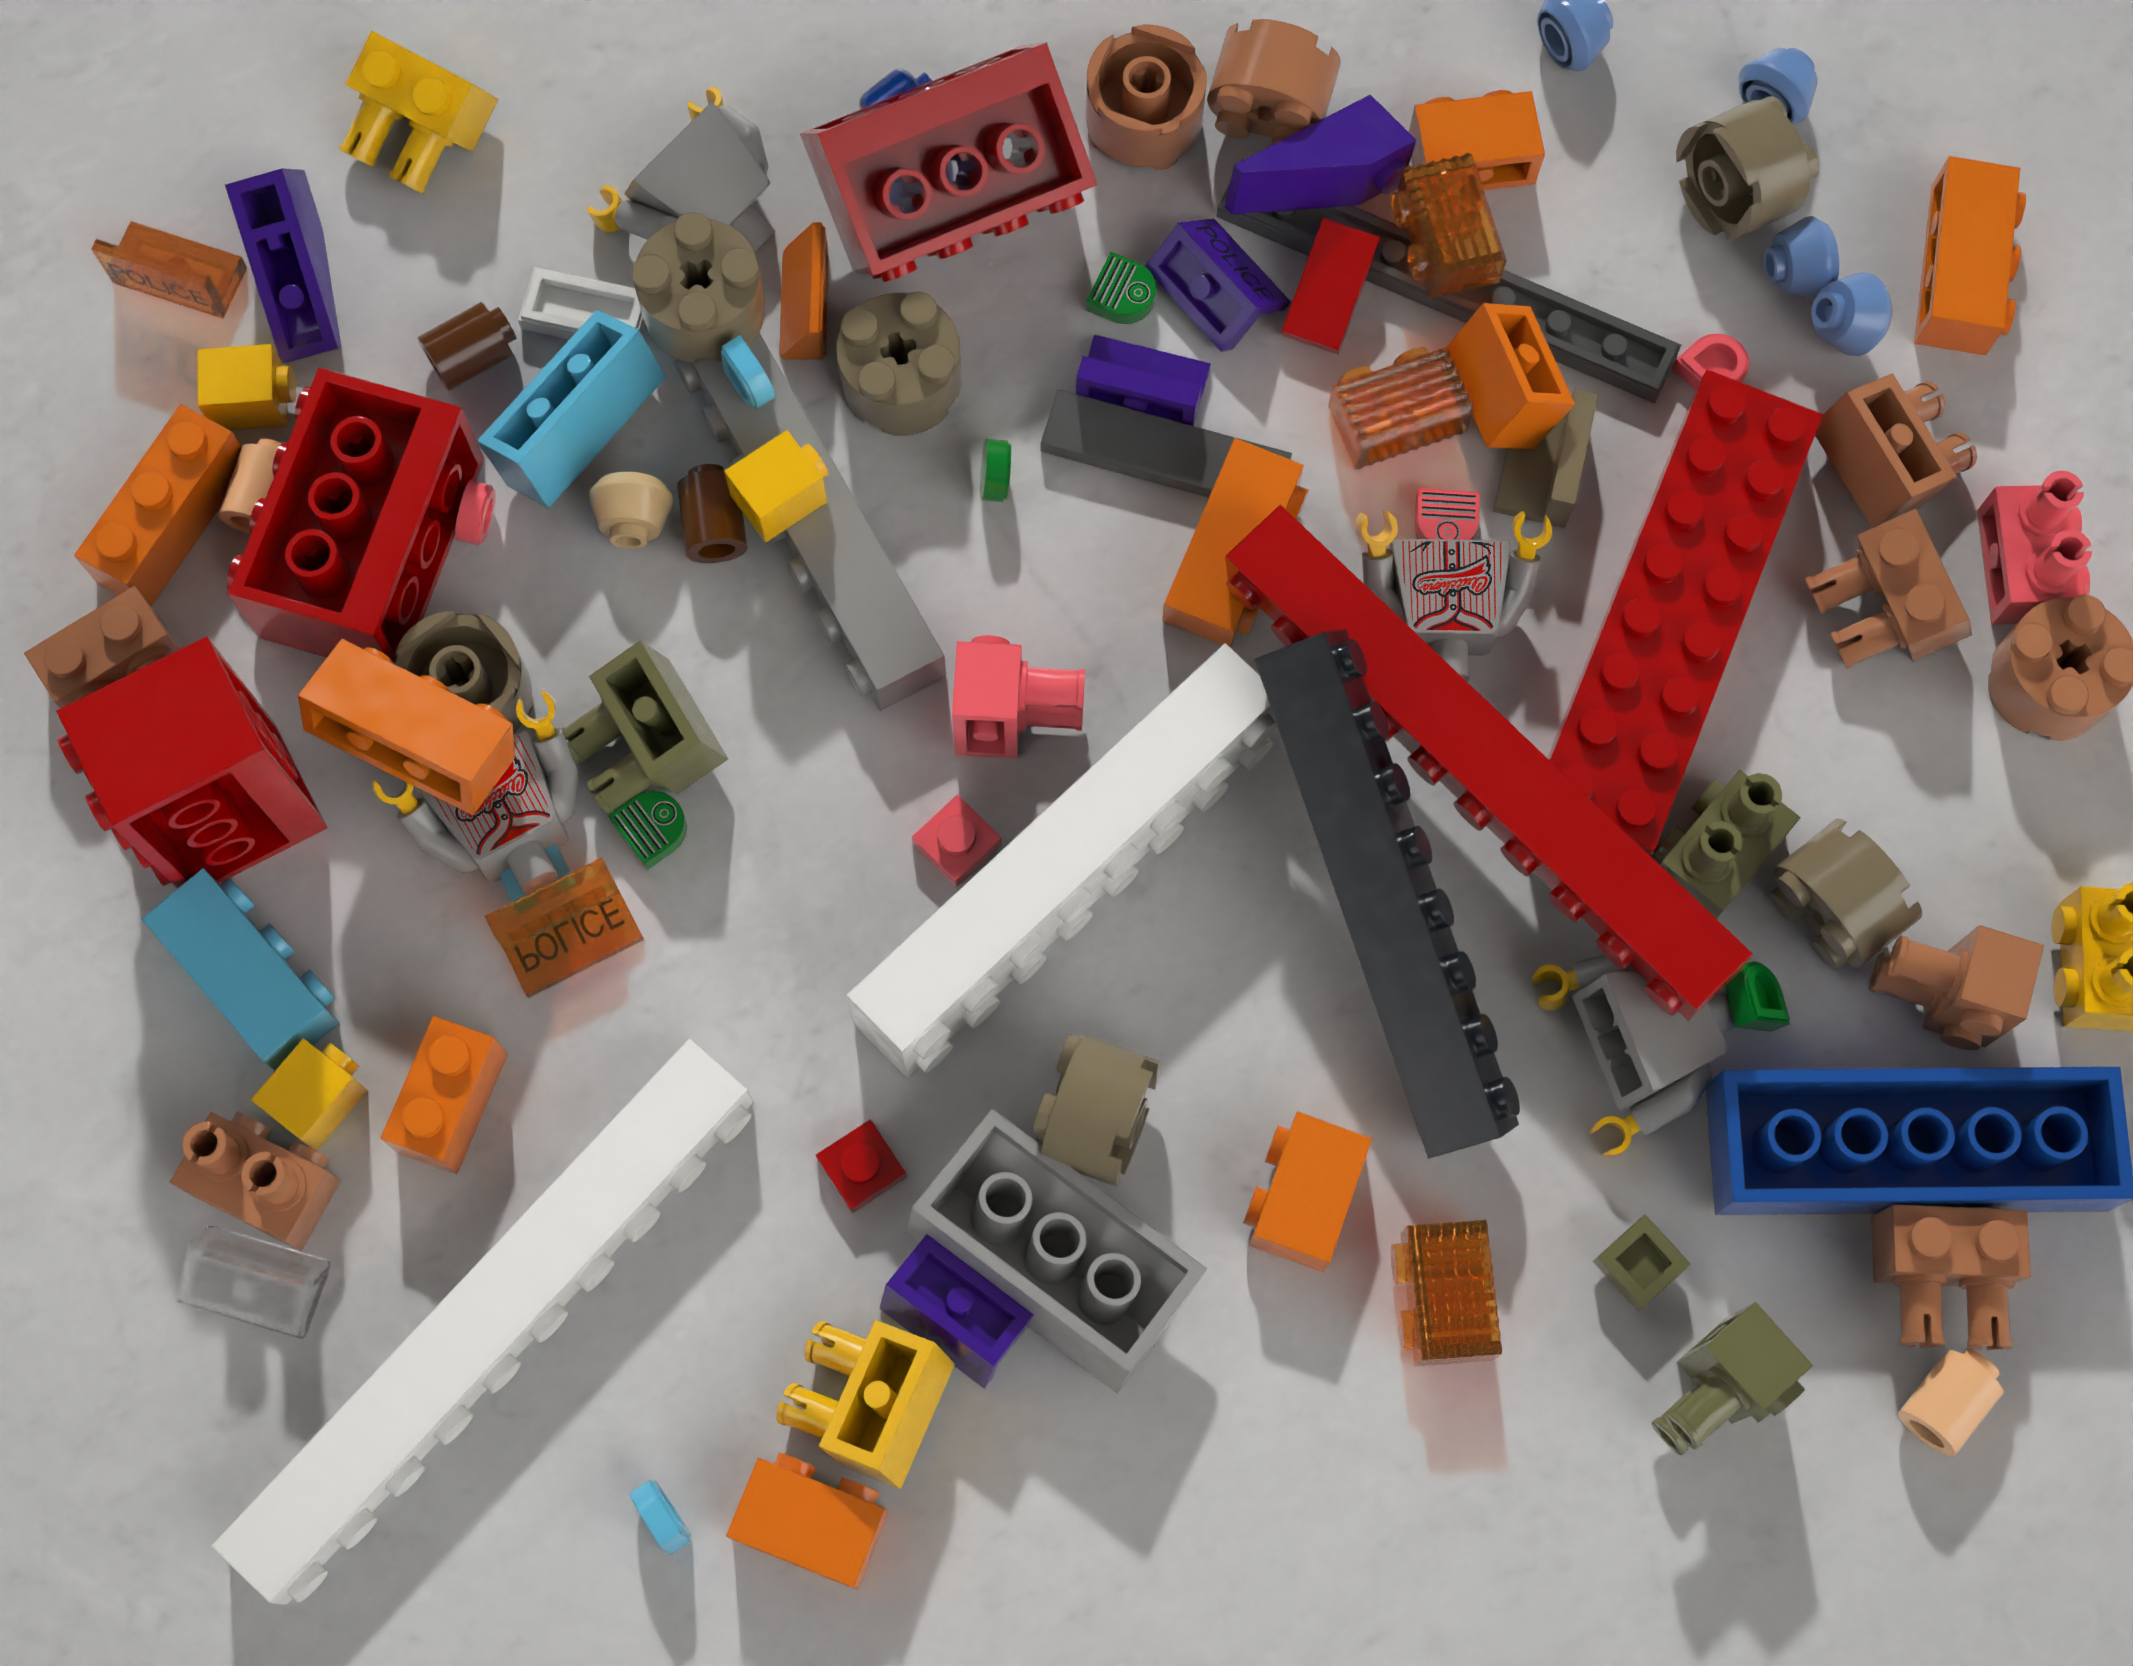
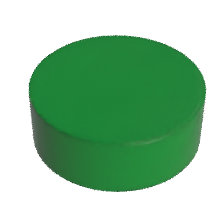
[980,439,1011,502]

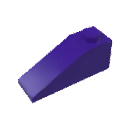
[1224,95,1417,214]
[225,168,342,364]

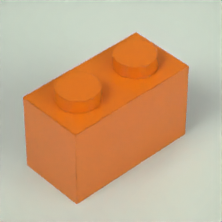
[1408,90,1545,198]
[1444,303,1575,449]
[380,1015,508,1174]
[1243,1111,1372,1273]
[726,1452,889,1590]

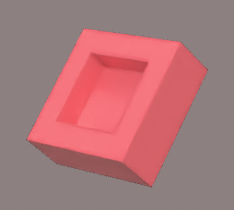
[912,794,1002,887]

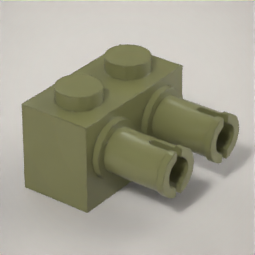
[561,640,728,815]
[1652,769,1801,919]
[1651,1302,1813,1455]

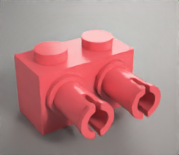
[1977,470,2092,625]
[952,635,1085,759]

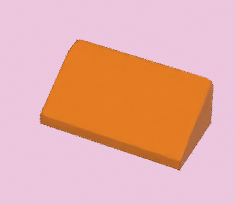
[779,222,829,360]

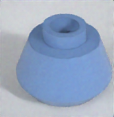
[1537,0,1613,72]
[1739,48,1818,124]
[1764,216,1839,299]
[1811,272,1892,356]

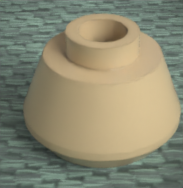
[589,472,674,549]

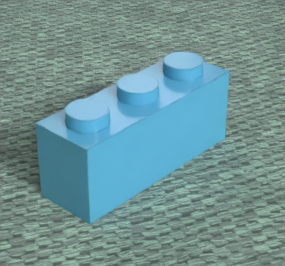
[477,309,666,509]
[141,868,340,1071]

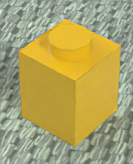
[197,344,296,430]
[724,430,829,543]
[251,1038,368,1151]

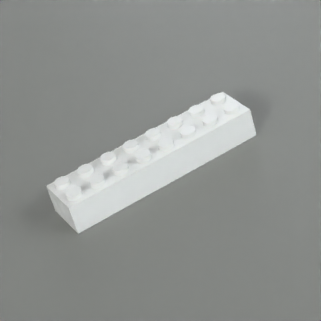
[847,643,1277,1079]

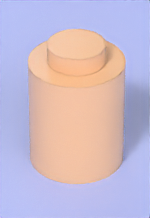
[218,439,281,535]
[1898,1349,2004,1457]

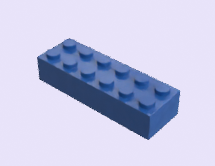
[1706,1067,2133,1215]

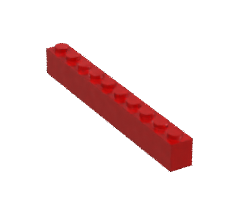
[1225,504,1753,1021]

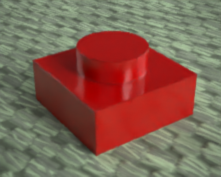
[815,1119,907,1213]

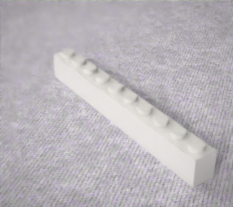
[211,1038,754,1605]

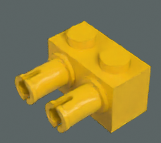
[338,30,499,194]
[2051,883,2133,1031]
[776,1320,955,1489]

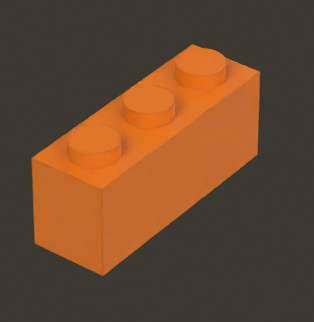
[1914,156,2026,356]
[74,404,242,605]
[1162,438,1309,648]
[297,639,515,815]

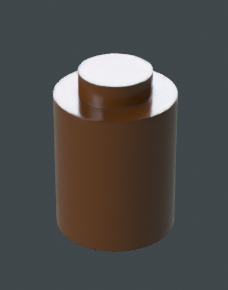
[417,302,517,391]
[677,464,748,563]

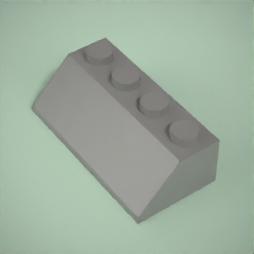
[905,1108,1207,1394]

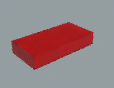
[1281,218,1380,355]

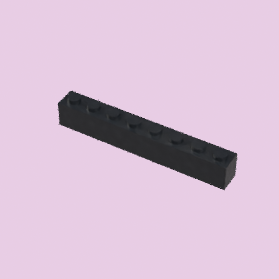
[1254,629,1520,1159]

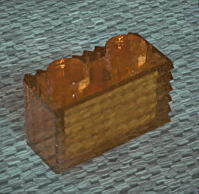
[1391,153,1507,299]
[1328,347,1474,470]
[1391,1220,1502,1366]

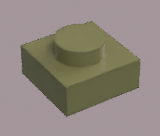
[1593,1214,1691,1311]

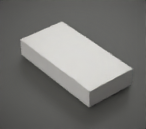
[518,267,646,340]

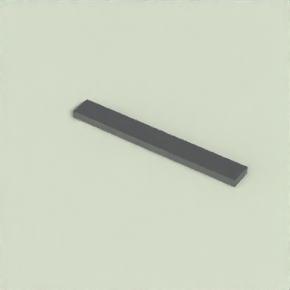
[1216,159,1682,403]

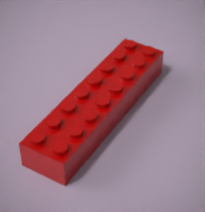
[1548,369,1823,856]

